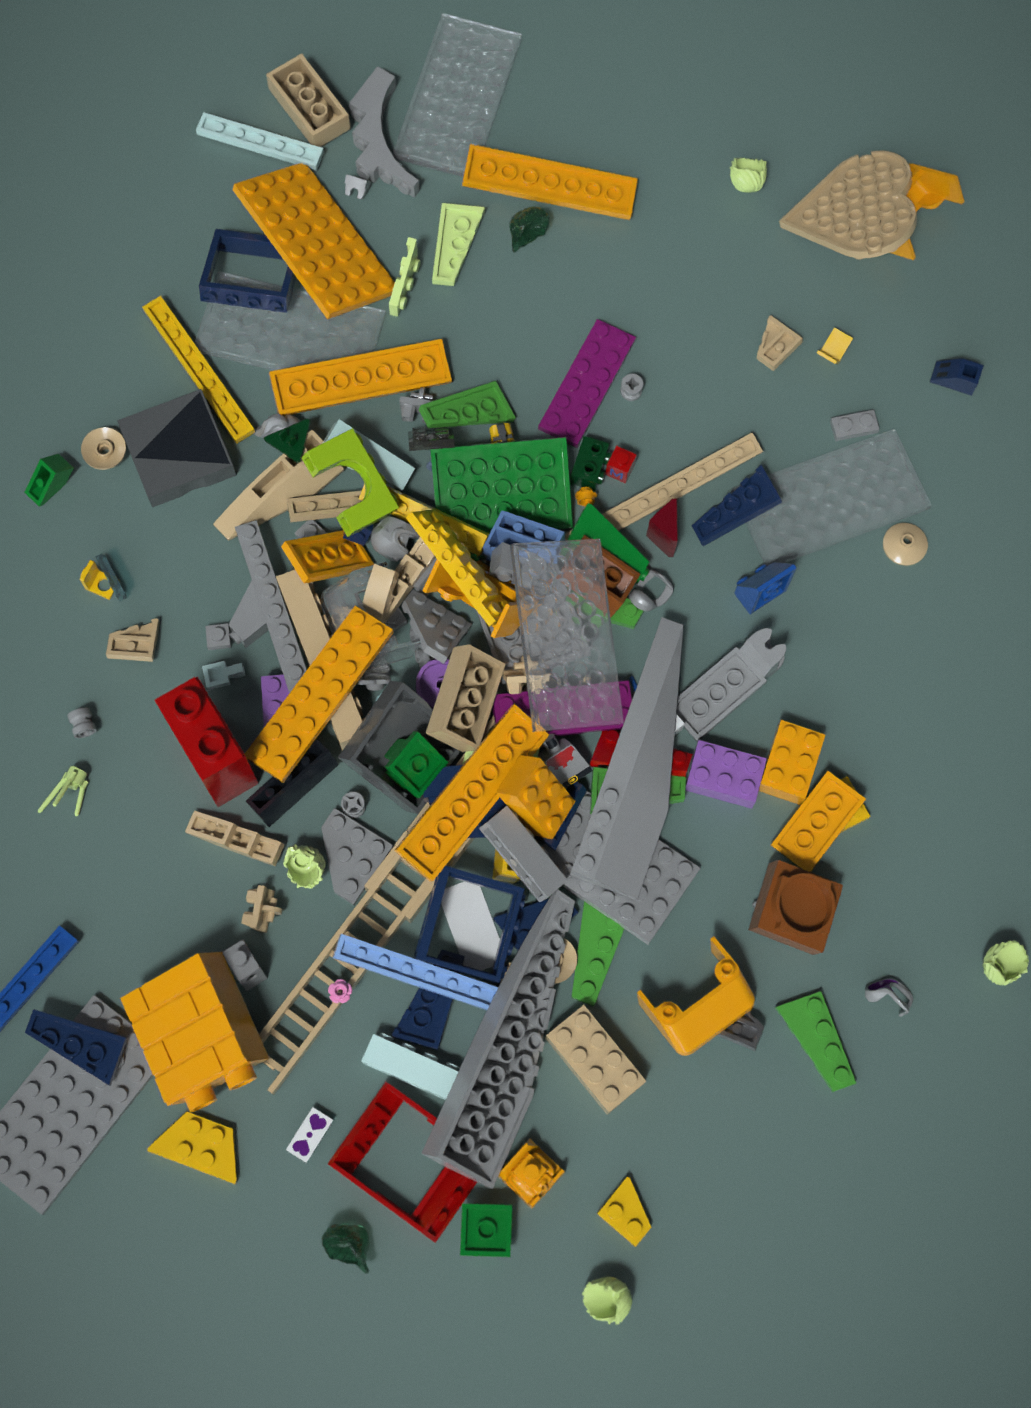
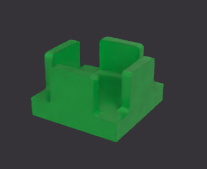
[384,731,449,798]
[460,1203,512,1257]

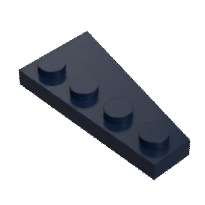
[692,465,782,546]

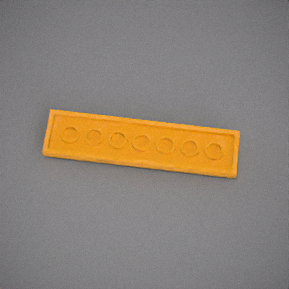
[462,144,638,220]
[269,339,452,416]
[245,606,394,783]
[394,704,549,882]

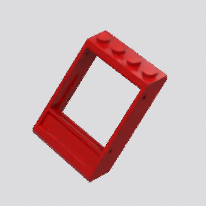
[328,1082,477,1243]

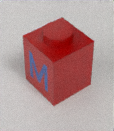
[605,446,637,484]

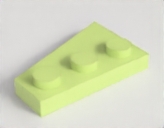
[389,237,420,317]

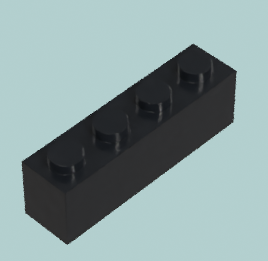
[246,739,339,827]

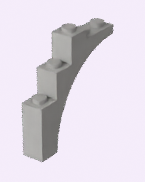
[349,66,419,198]

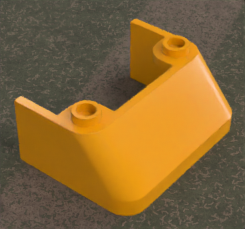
[891,164,965,260]
[422,559,539,638]
[637,936,755,1056]

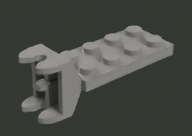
[676,628,786,742]

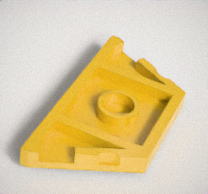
[147,1112,238,1184]

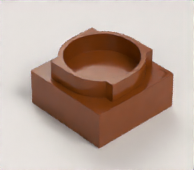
[748,860,843,955]

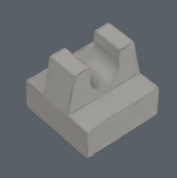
[344,174,371,199]

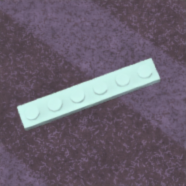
[196,112,324,170]

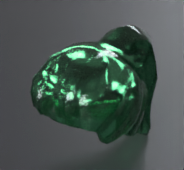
[509,207,550,252]
[321,1223,370,1274]

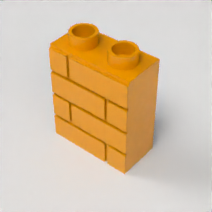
[120,952,269,1112]

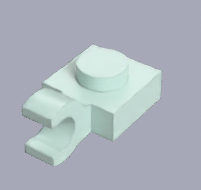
[202,661,246,690]

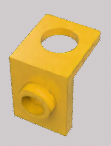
[817,328,853,364]
[80,560,120,600]

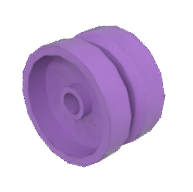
[416,659,449,709]

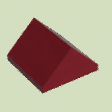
[646,499,677,557]

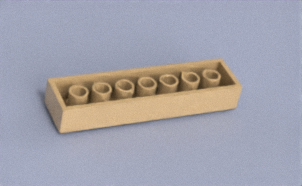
[276,570,365,751]

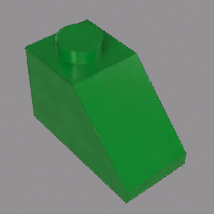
[24,453,74,507]

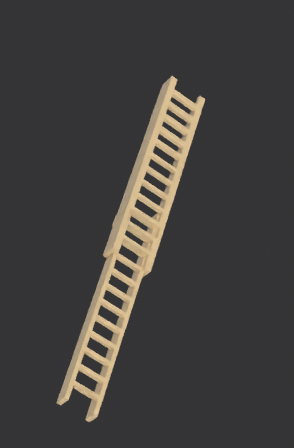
[259,675,590,1095]

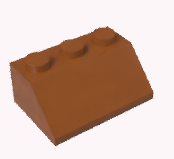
[555,535,640,618]

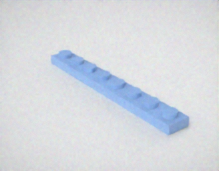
[332,934,499,1010]

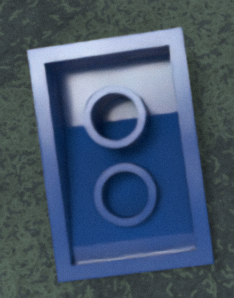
[734,562,797,614]

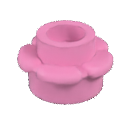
[328,979,352,1003]

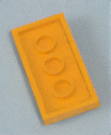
[281,530,374,584]
[771,771,866,872]

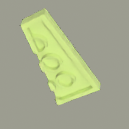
[432,203,485,286]

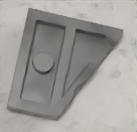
[717,1011,764,1051]

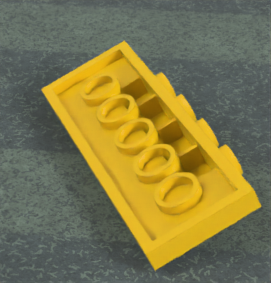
[406,509,508,626]

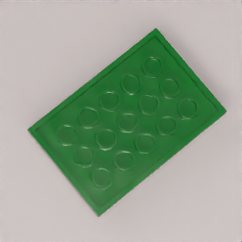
[430,437,573,534]

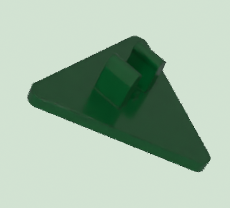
[264,419,311,463]

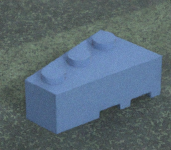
[483,510,566,564]

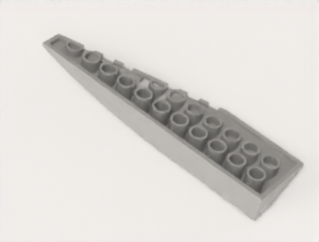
[421,889,575,1189]

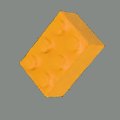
[759,720,825,805]
[496,755,575,839]

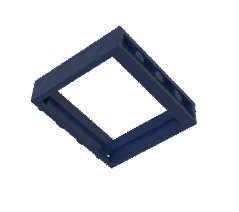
[199,229,296,313]
[413,866,526,983]

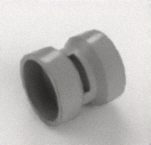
[67,708,97,738]

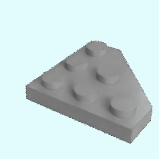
[401,590,472,664]
[321,808,393,906]

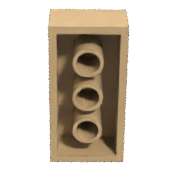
[266,53,350,147]
[426,644,506,752]
[545,1005,647,1115]

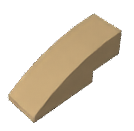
[361,564,400,623]

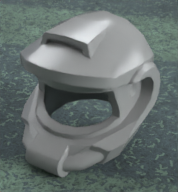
[371,516,420,562]

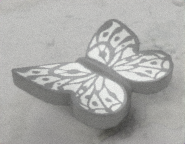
[358,664,391,691]

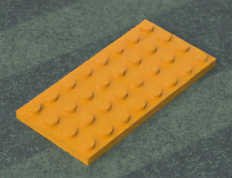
[232,163,395,319]

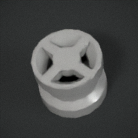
[620,374,643,401]
[341,792,366,818]

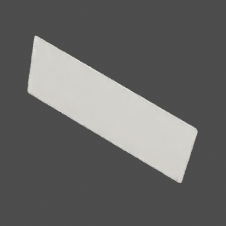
[441,882,507,970]

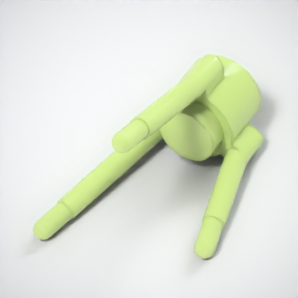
[38,766,89,816]

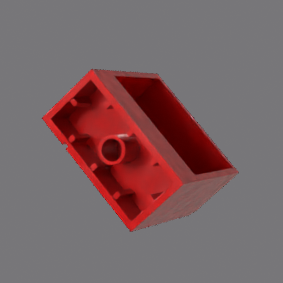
[155,676,258,807]

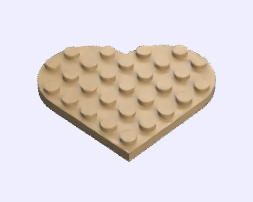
[779,151,917,260]

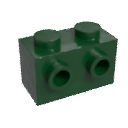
[570,436,612,491]

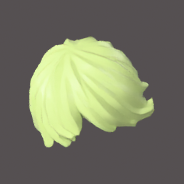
[730,158,767,193]
[283,844,325,889]
[983,940,1029,985]
[582,1277,632,1324]

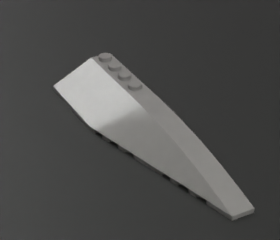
[569,617,684,900]

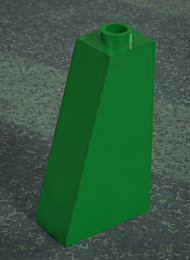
[566,503,649,585]

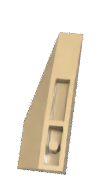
[213,430,344,541]

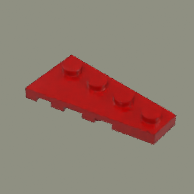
[590,730,693,777]

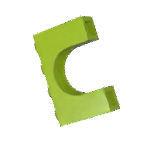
[301,428,399,537]

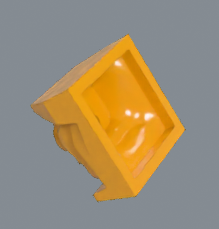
[498,1138,565,1209]

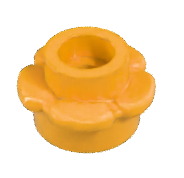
[575,487,597,506]

